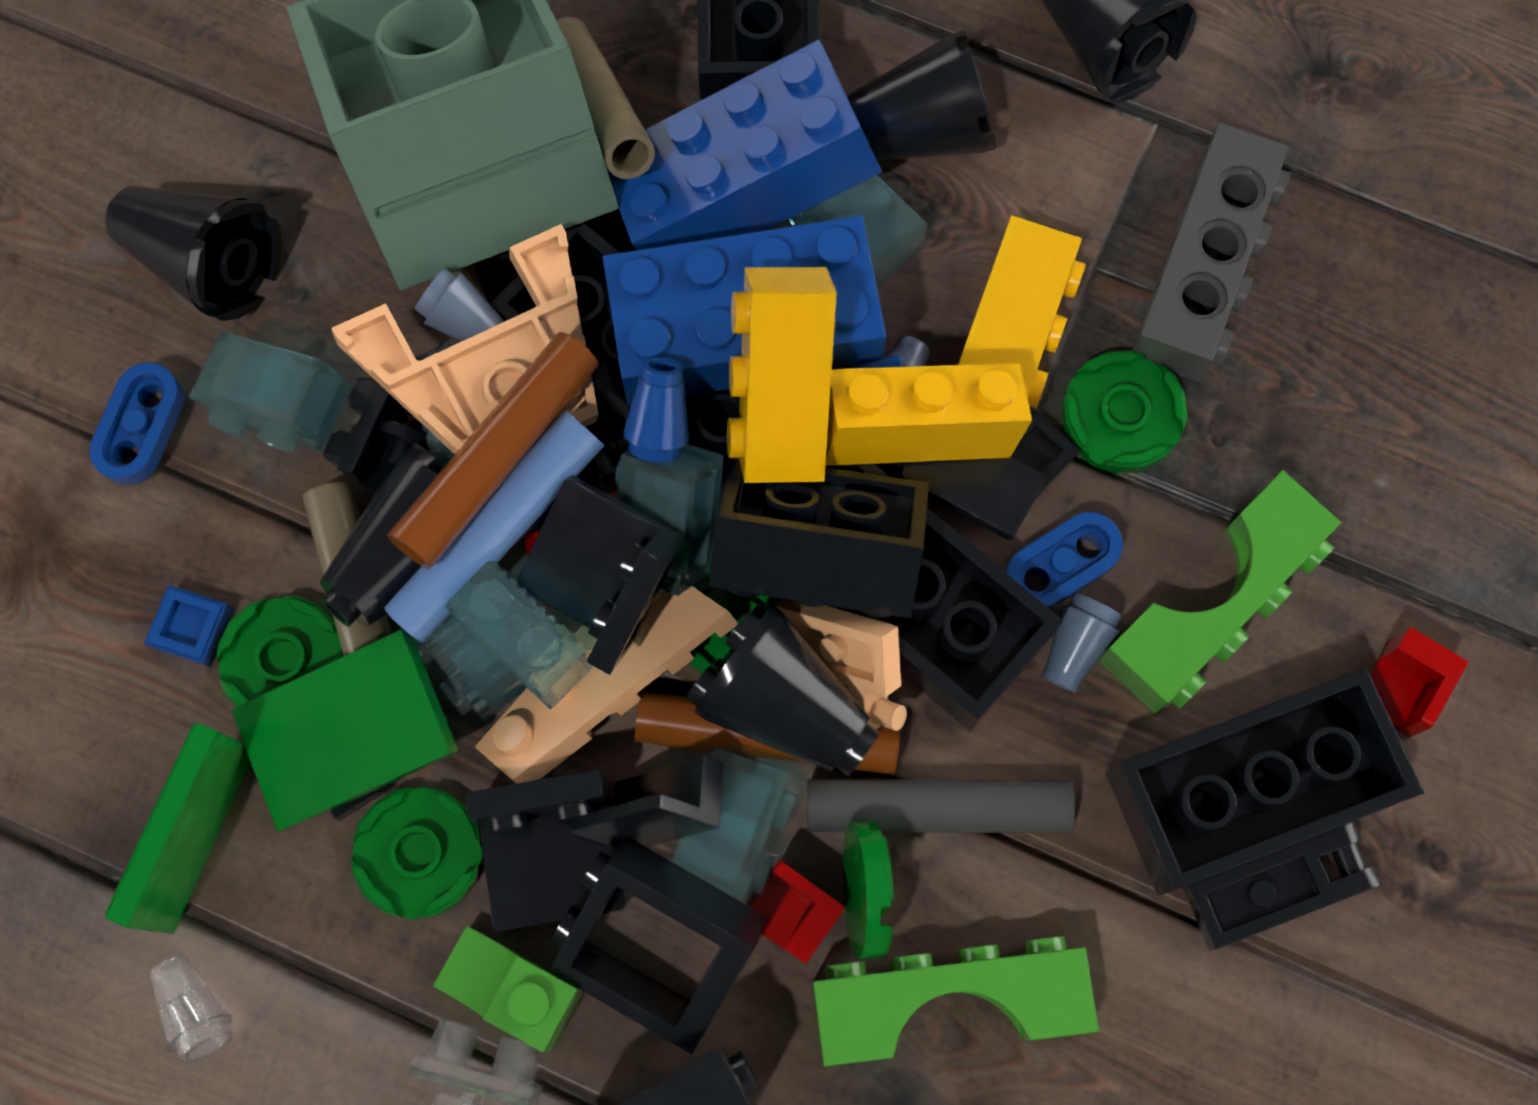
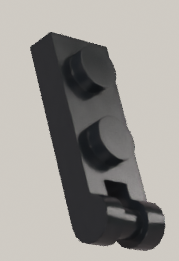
[1183,821,1382,951]

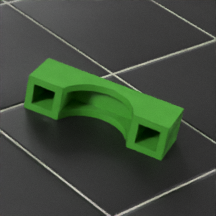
[1099,470,1342,714]
[812,936,1099,1067]

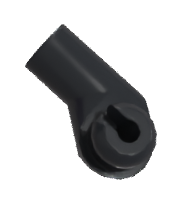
[585,429,634,493]

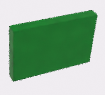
[231,630,459,832]
[104,722,251,934]

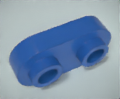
[89,363,185,486]
[1005,512,1123,610]

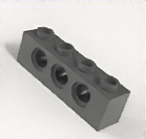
[1131,122,1291,382]

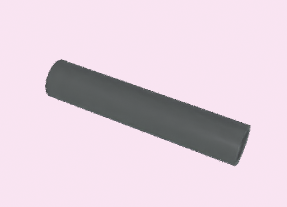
[807,779,1075,833]

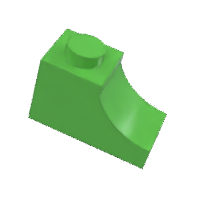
[433,926,585,1053]

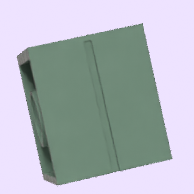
[286,0,619,291]

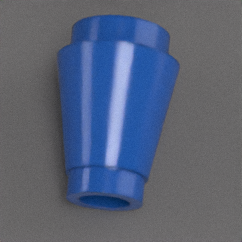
[623,357,690,463]

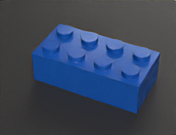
[607,39,882,250]
[603,215,886,405]

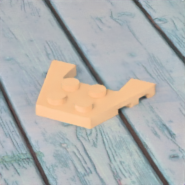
[331,224,598,454]

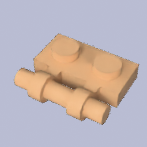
[775,599,907,731]

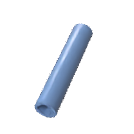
[384,410,605,643]

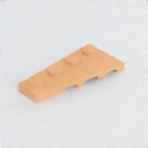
[475,571,738,784]

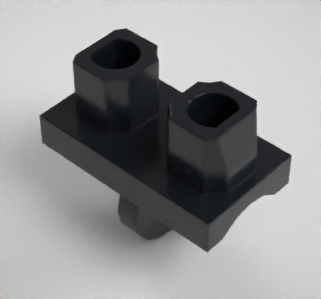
[323,377,435,494]

